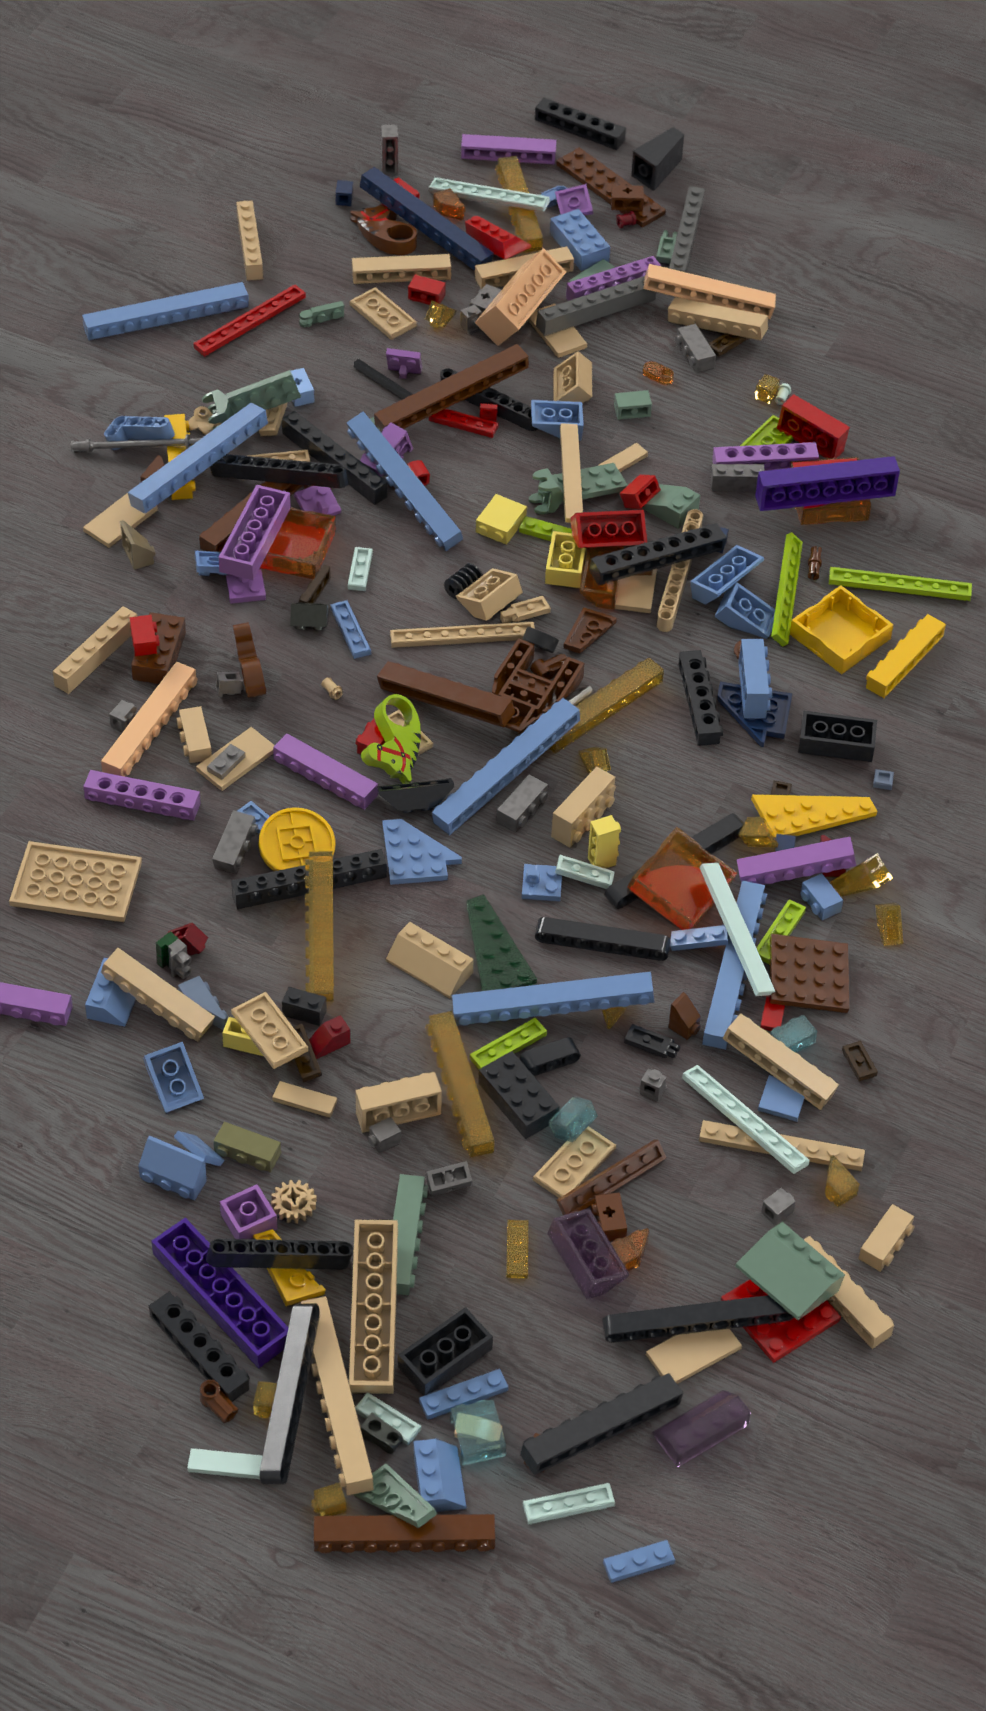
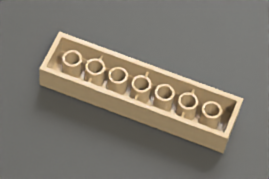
[349,1220,398,1394]

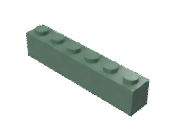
[393,1174,428,1296]

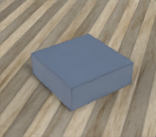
[873,769,894,790]

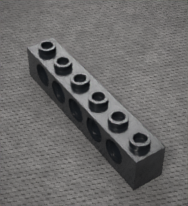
[535,98,626,150]
[678,650,723,746]
[149,1291,250,1402]

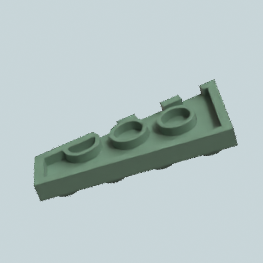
[353,1464,437,1528]

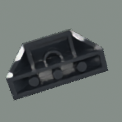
[377,778,454,813]

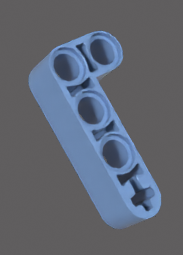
[104,416,175,450]

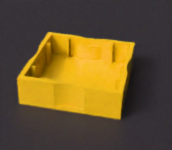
[790,585,894,674]

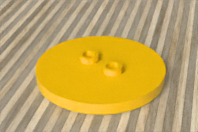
[258,808,335,871]

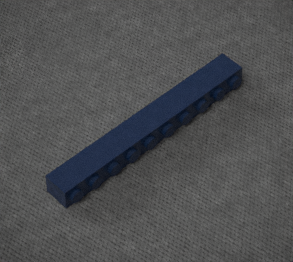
[359,167,494,271]

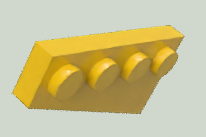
[252,1229,326,1306]

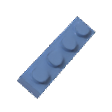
[419,1369,508,1420]

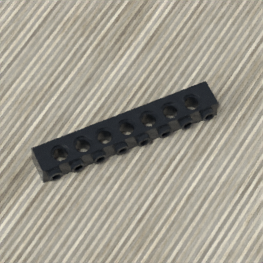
[589,523,727,585]
[231,849,387,910]

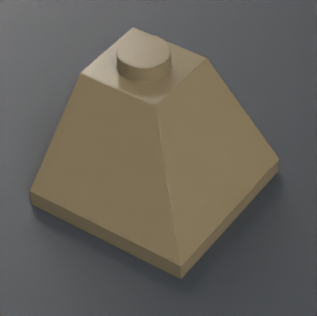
[120,520,156,570]

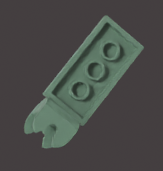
[202,370,301,430]
[529,463,628,514]

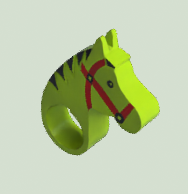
[361,694,421,784]

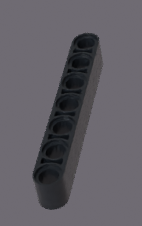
[440,368,538,431]
[535,917,671,961]
[206,1238,354,1270]

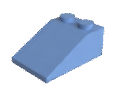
[531,400,583,441]
[715,582,775,639]
[143,1042,204,1113]

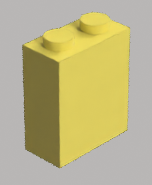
[476,494,527,545]

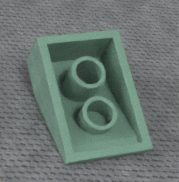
[642,484,700,529]

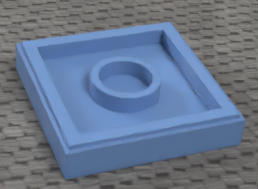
[758,1075,804,1122]
[174,1131,225,1166]

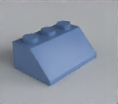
[85,958,136,1027]
[139,1136,207,1200]
[413,1439,466,1512]

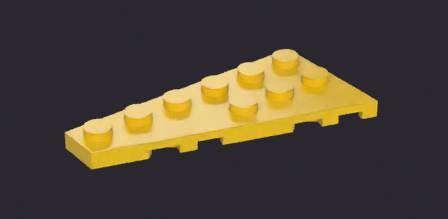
[751,795,878,842]

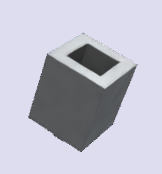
[368,1117,401,1153]
[761,1188,796,1226]

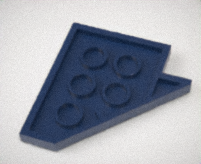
[717,681,793,747]

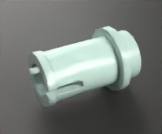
[775,383,791,405]

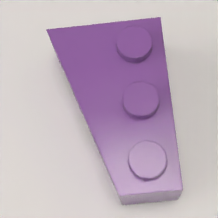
[360,422,413,477]

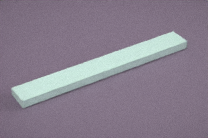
[428,178,550,212]
[699,863,775,996]
[682,1065,810,1174]

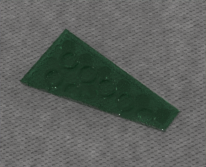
[466,894,537,991]

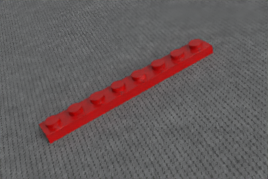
[193,285,306,357]

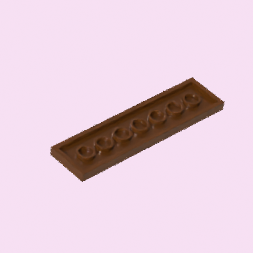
[556,147,666,228]

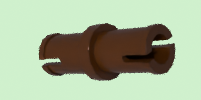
[808,546,822,580]

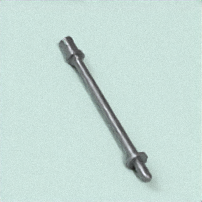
[71,434,202,453]

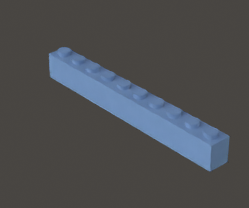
[82,282,249,340]
[128,403,268,514]
[347,411,463,551]
[432,698,580,835]
[702,880,767,1050]
[452,972,654,1026]

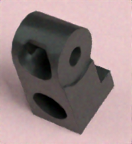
[360,1412,403,1454]

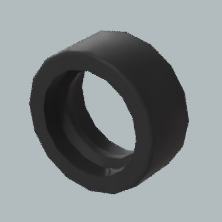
[522,627,559,653]

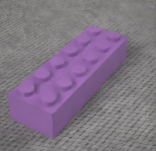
[219,485,291,580]

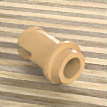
[321,677,343,699]

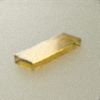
[506,1220,528,1279]

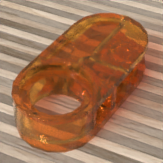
[643,361,674,385]

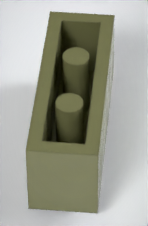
[214,1122,281,1173]

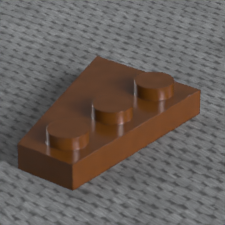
[563,607,617,654]

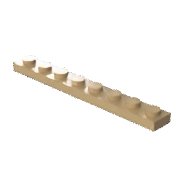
[699,1120,865,1171]

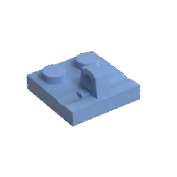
[195,551,227,576]
[522,864,562,901]

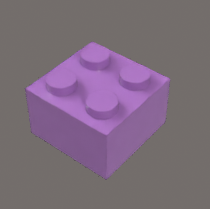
[220,1184,277,1239]

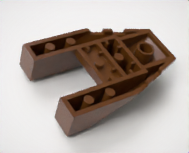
[492,638,584,733]

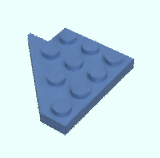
[382,819,462,885]

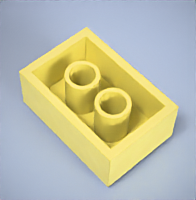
[545,531,587,588]

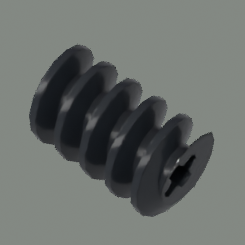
[444,563,483,599]

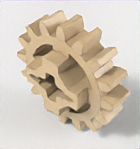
[271,1180,316,1223]

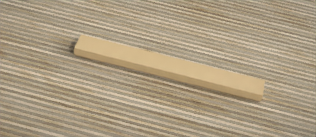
[560,423,583,523]
[390,622,535,648]

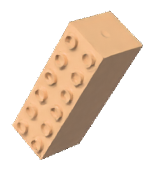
[475,248,566,346]

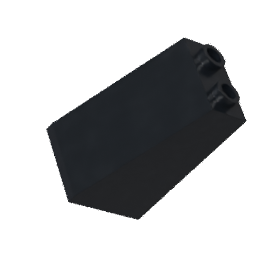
[631,127,684,191]

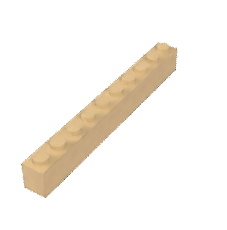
[301,1296,373,1496]

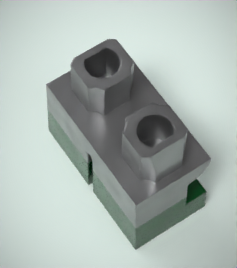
[156,931,192,979]

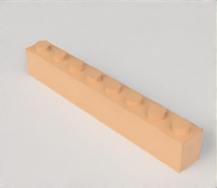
[644,264,776,319]
[101,662,197,777]

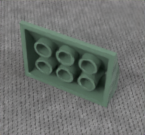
[735,1222,845,1320]

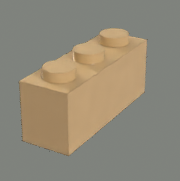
[176,706,212,763]
[859,1204,914,1271]

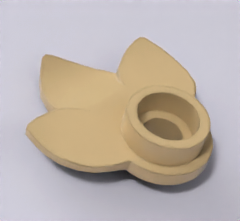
[189,406,222,435]

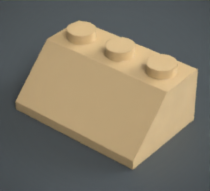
[554,351,592,403]
[456,568,523,621]

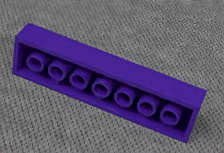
[755,456,900,511]
[151,1217,289,1369]

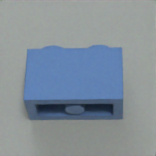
[800,873,843,920]

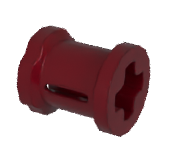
[616,211,636,229]

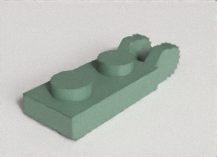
[656,230,678,264]
[299,301,344,327]

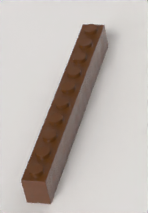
[374,344,529,433]

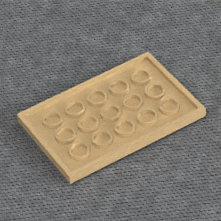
[9,841,142,922]

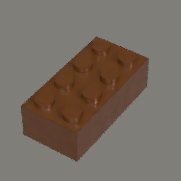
[131,612,186,684]

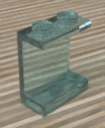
[450,1400,506,1465]

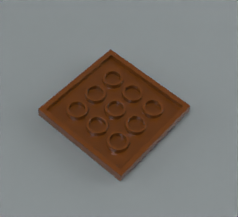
[770,934,849,1013]

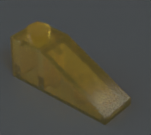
[829,853,893,897]

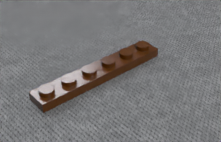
[556,1139,667,1219]

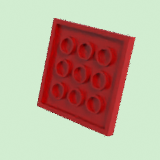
[721,1279,841,1363]

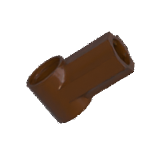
[530,654,567,680]
[200,1380,239,1423]

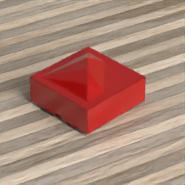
[480,404,497,421]

